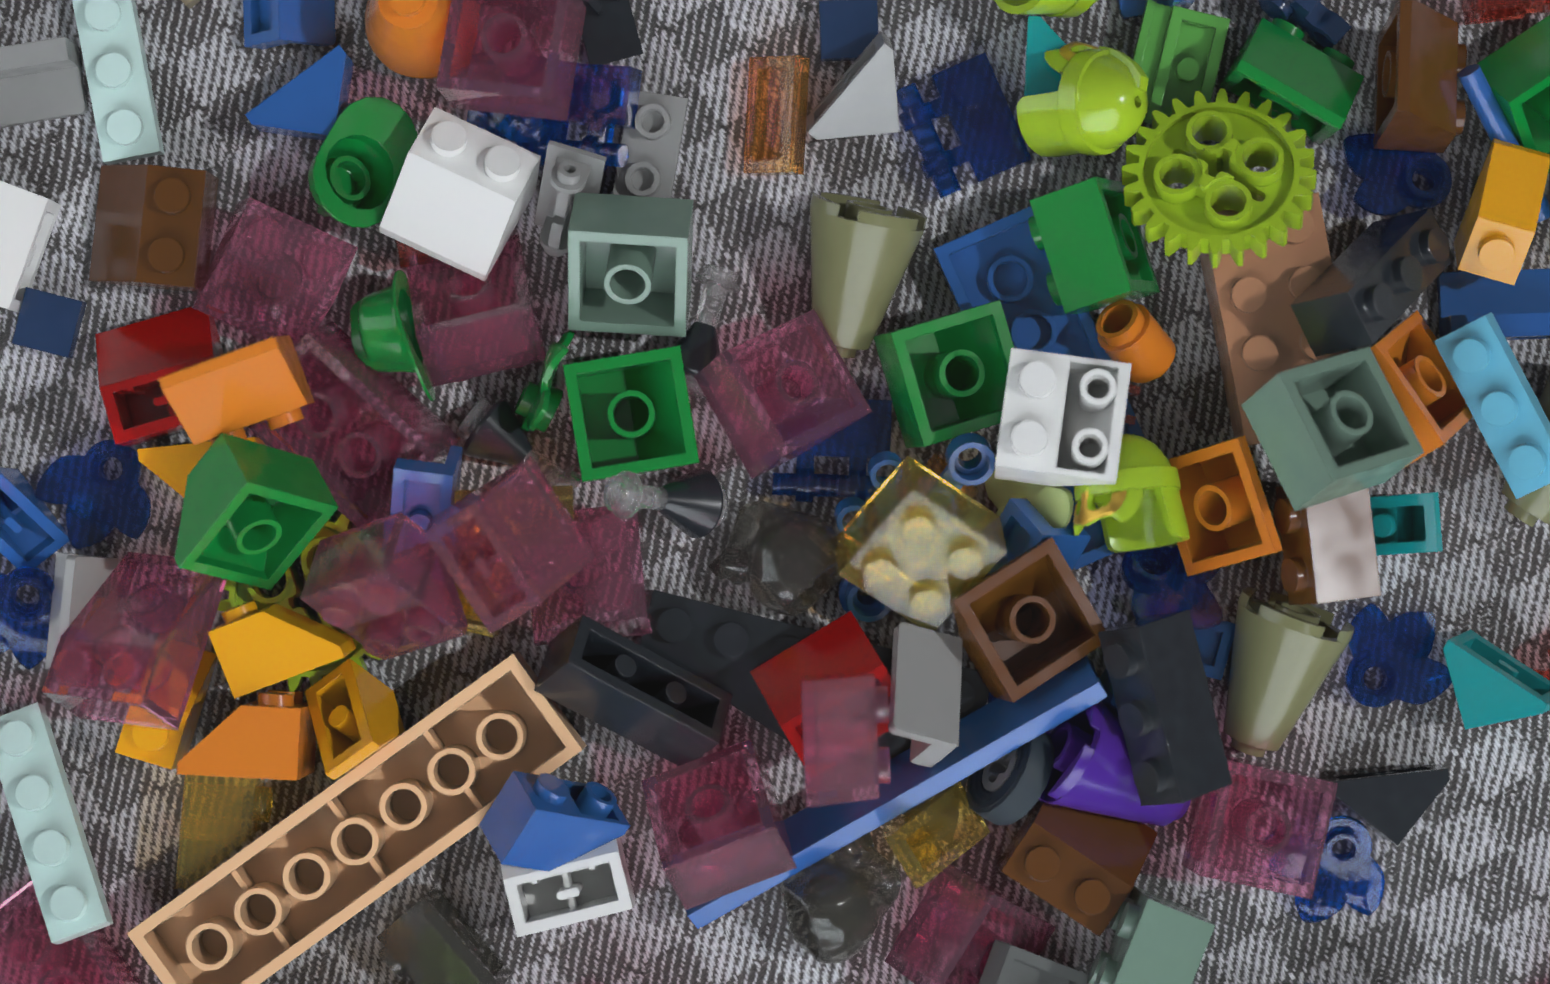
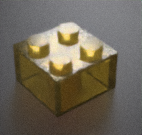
[834,455,1007,631]

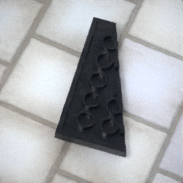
[640,589,989,845]

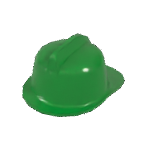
[308,97,418,228]
[350,270,435,402]

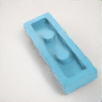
[1434,312,1550,499]

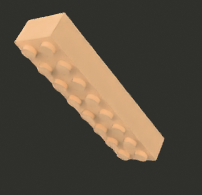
[126,651,587,984]

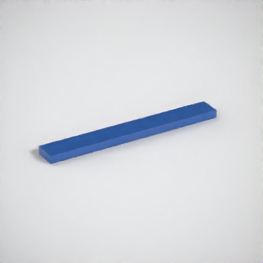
[679,655,1108,929]

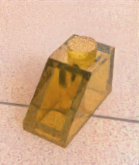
[175,775,273,890]

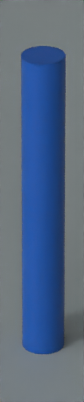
[1457,64,1550,223]

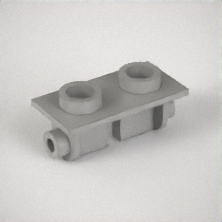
[613,90,689,198]
[534,140,607,257]

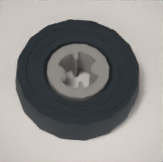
[966,733,1055,826]

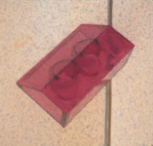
[248,321,461,537]

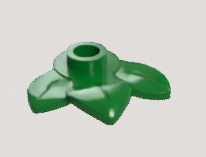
[514,330,575,433]

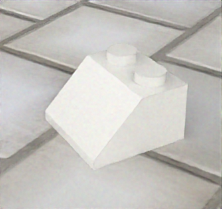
[379,107,541,281]

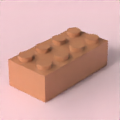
[1199,192,1349,446]

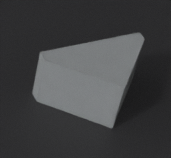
[805,31,900,140]

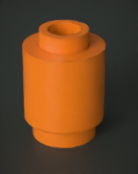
[1096,299,1176,383]

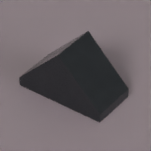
[1321,764,1450,846]

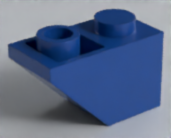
[479,771,630,872]

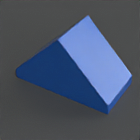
[245,45,354,141]
[0,467,71,575]

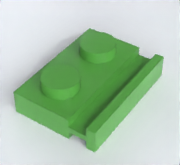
[1132,0,1231,124]

